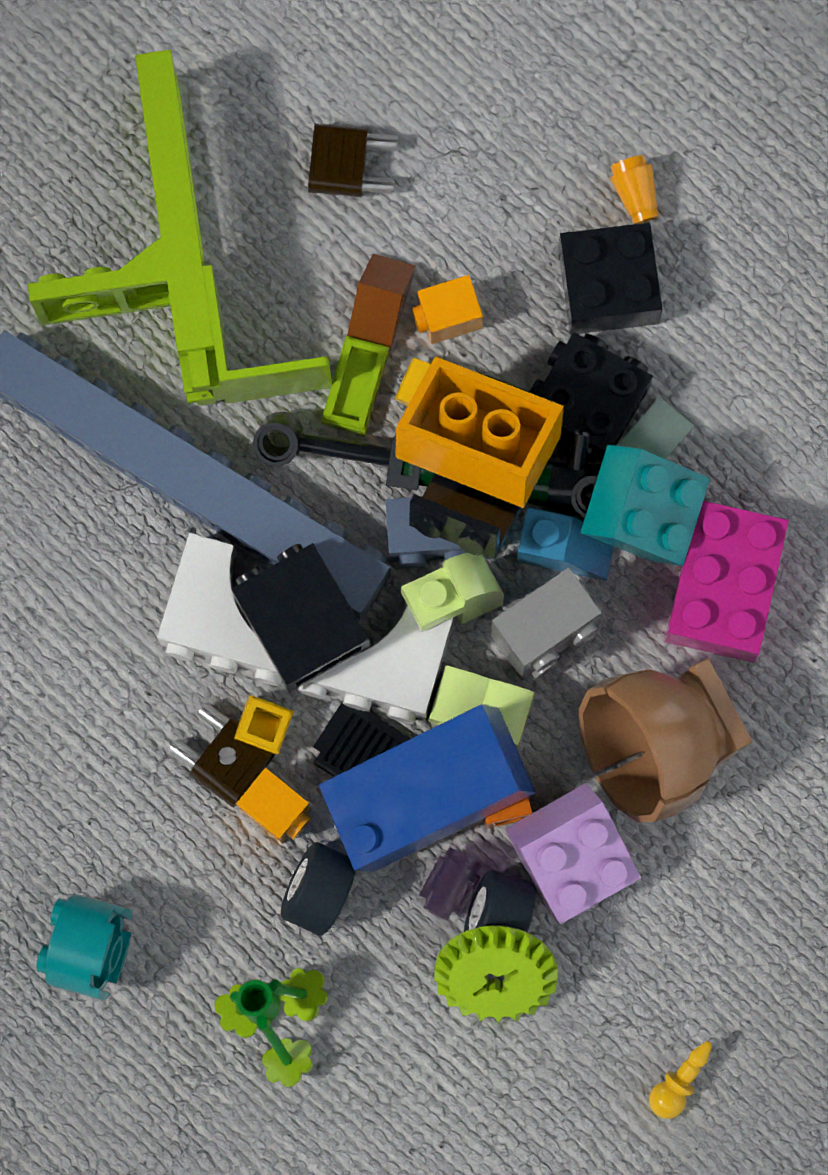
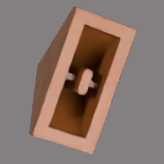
[347,254,416,351]

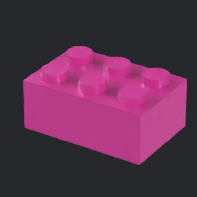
[664,501,789,663]

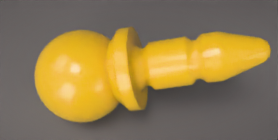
[649,1041,712,1119]

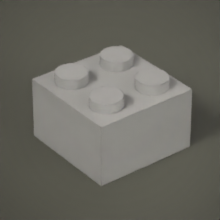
[491,567,602,681]

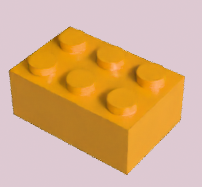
[395,356,564,508]

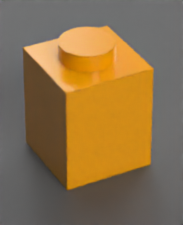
[411,275,483,345]
[236,768,311,844]

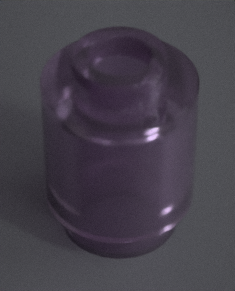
[419,847,482,921]

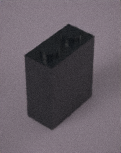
[231,543,370,693]

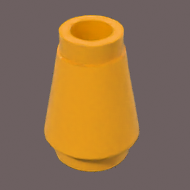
[609,155,659,224]

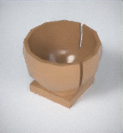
[578,659,752,823]

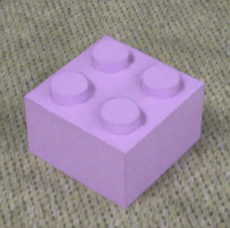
[505,783,641,925]

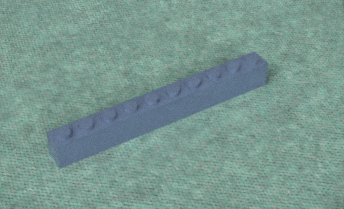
[0,330,391,621]

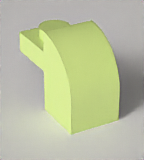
[401,553,504,632]

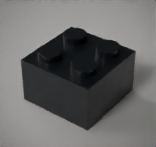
[558,222,663,335]

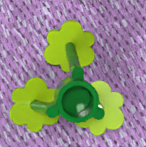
[214,968,328,1087]

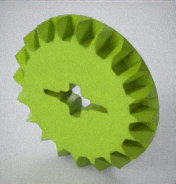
[434,926,558,1024]

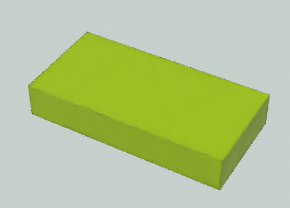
[321,336,390,436]

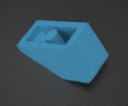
[517,507,613,581]

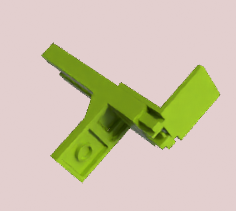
[27,49,332,406]

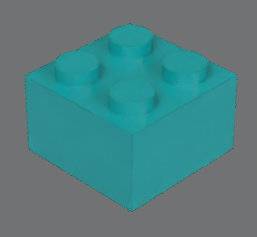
[580,445,710,566]

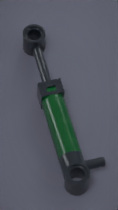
[253,412,601,518]

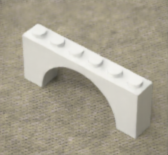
[157,533,456,724]

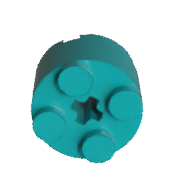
[36,894,132,1001]

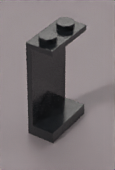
[409,372,564,559]

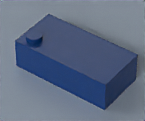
[319,704,536,872]

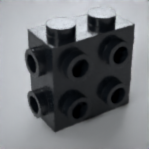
[529,332,653,462]

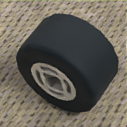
[280,842,356,936]
[464,870,536,933]

